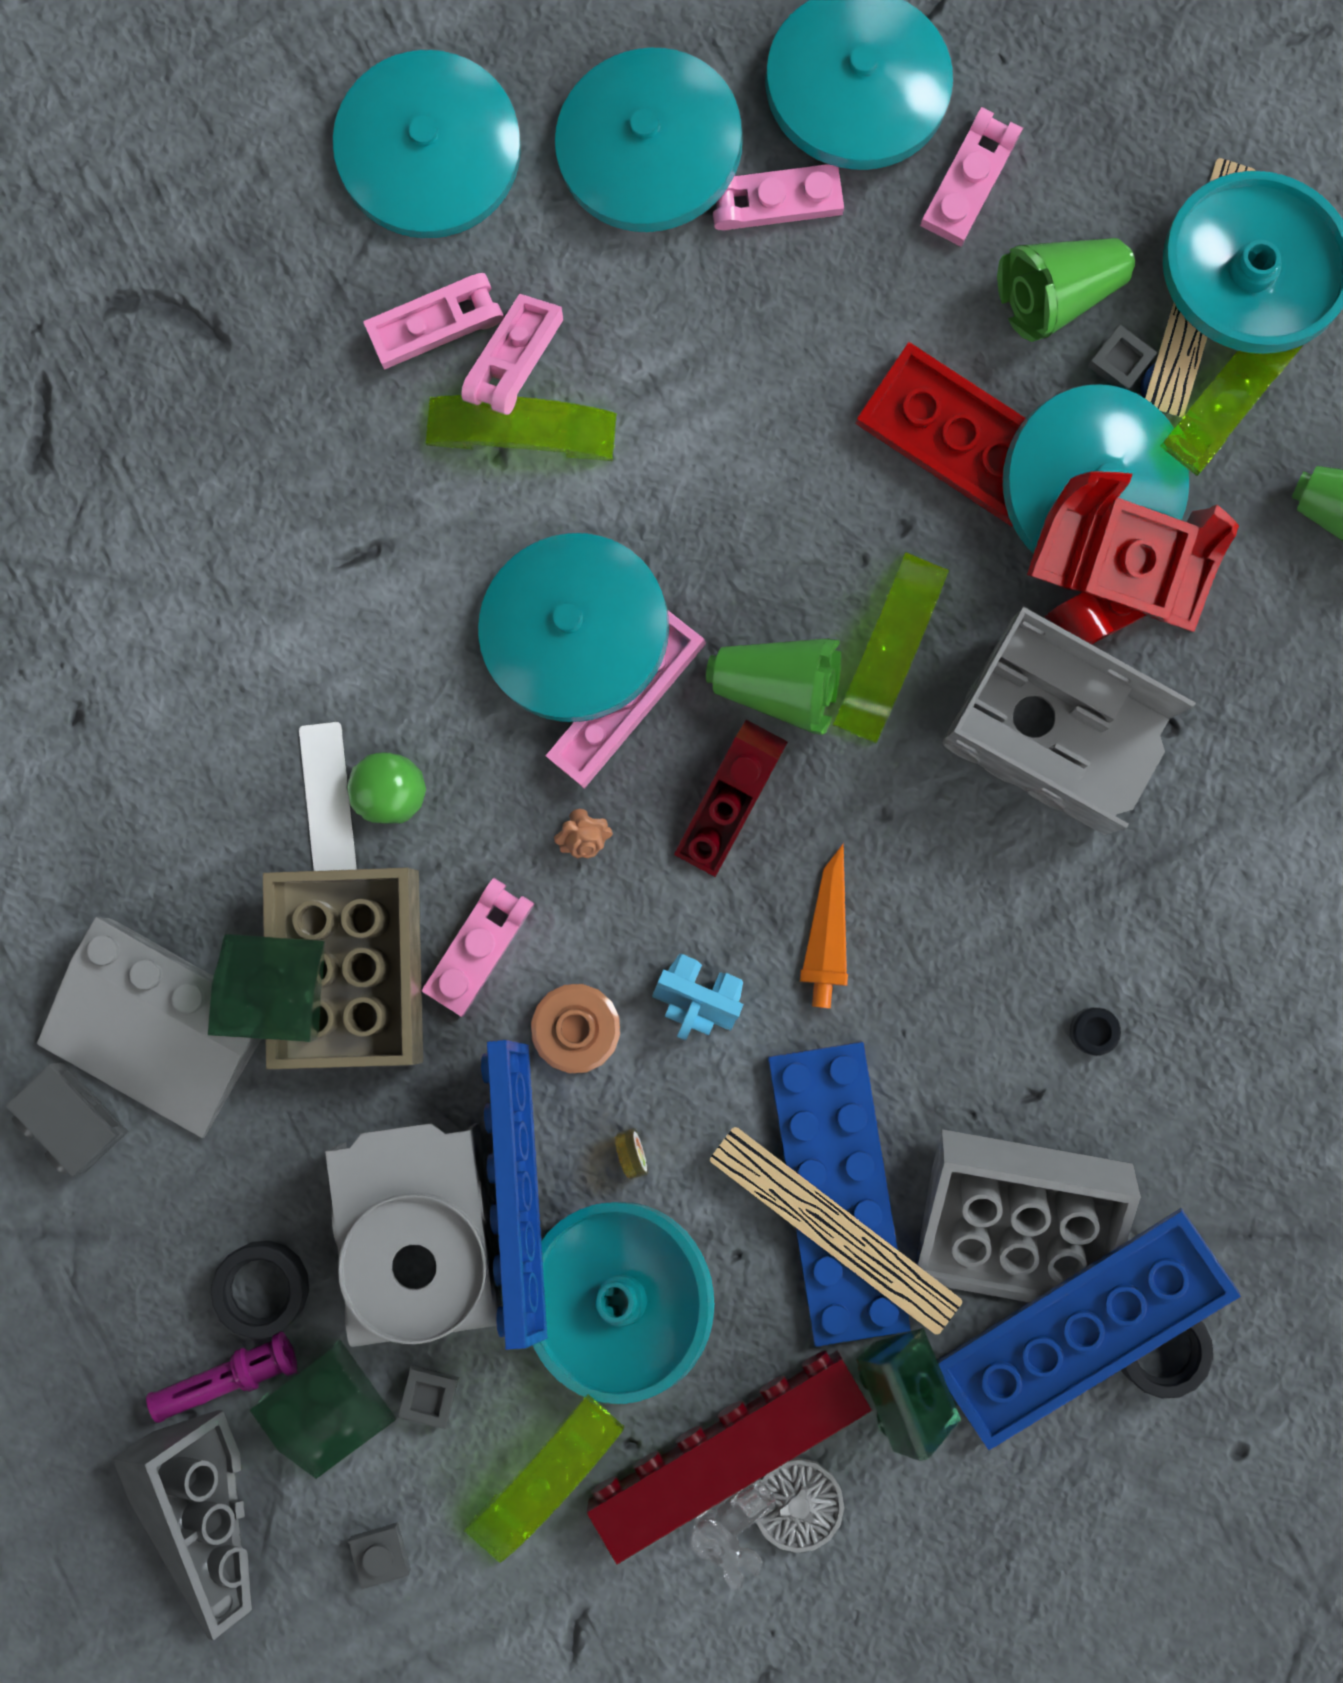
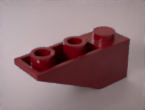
[674,719,788,877]

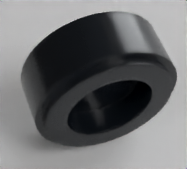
[1070,1007,1121,1056]

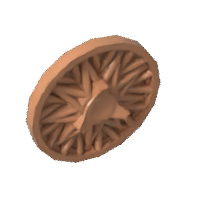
[531,984,620,1073]

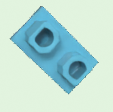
[652,954,744,1041]

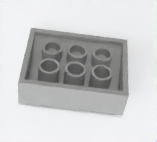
[37,917,265,1138]
[915,1129,1141,1302]

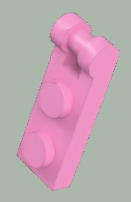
[920,107,1023,247]
[713,164,844,230]
[363,273,504,370]
[461,294,563,415]
[421,878,534,1017]

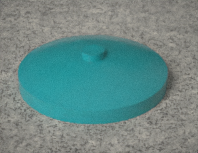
[765,0,953,170]
[555,47,743,232]
[333,50,521,238]
[1163,171,1343,354]
[1003,384,1189,554]
[478,533,669,722]
[533,1202,715,1404]

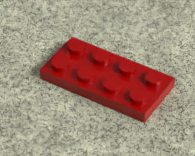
[855,342,1026,527]

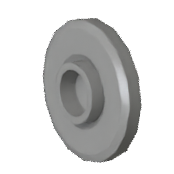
[753,1458,844,1553]

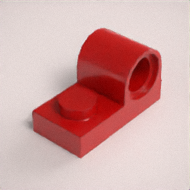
[1044,593,1148,645]

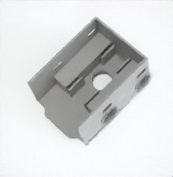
[942,607,1196,835]
[325,1123,503,1347]

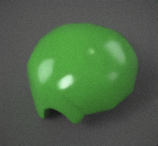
[346,752,426,824]

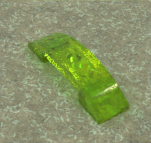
[1160,345,1303,476]
[425,395,617,461]
[832,552,949,744]
[464,1394,625,1563]

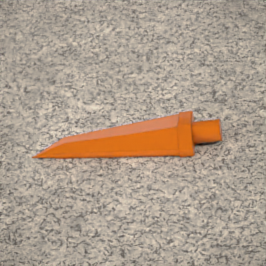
[799,843,848,1009]

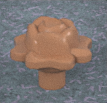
[554,809,613,859]

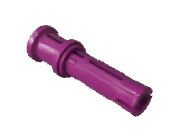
[146,1332,298,1423]

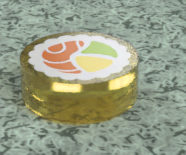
[615,1128,648,1180]

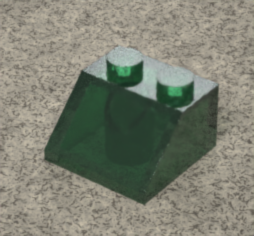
[208,934,325,1042]
[856,1328,961,1461]
[250,1340,396,1479]

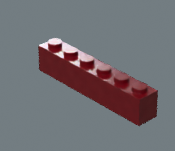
[586,1350,872,1565]

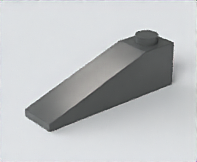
[112,1410,252,1640]

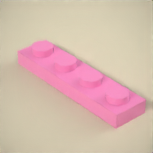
[546,611,706,789]

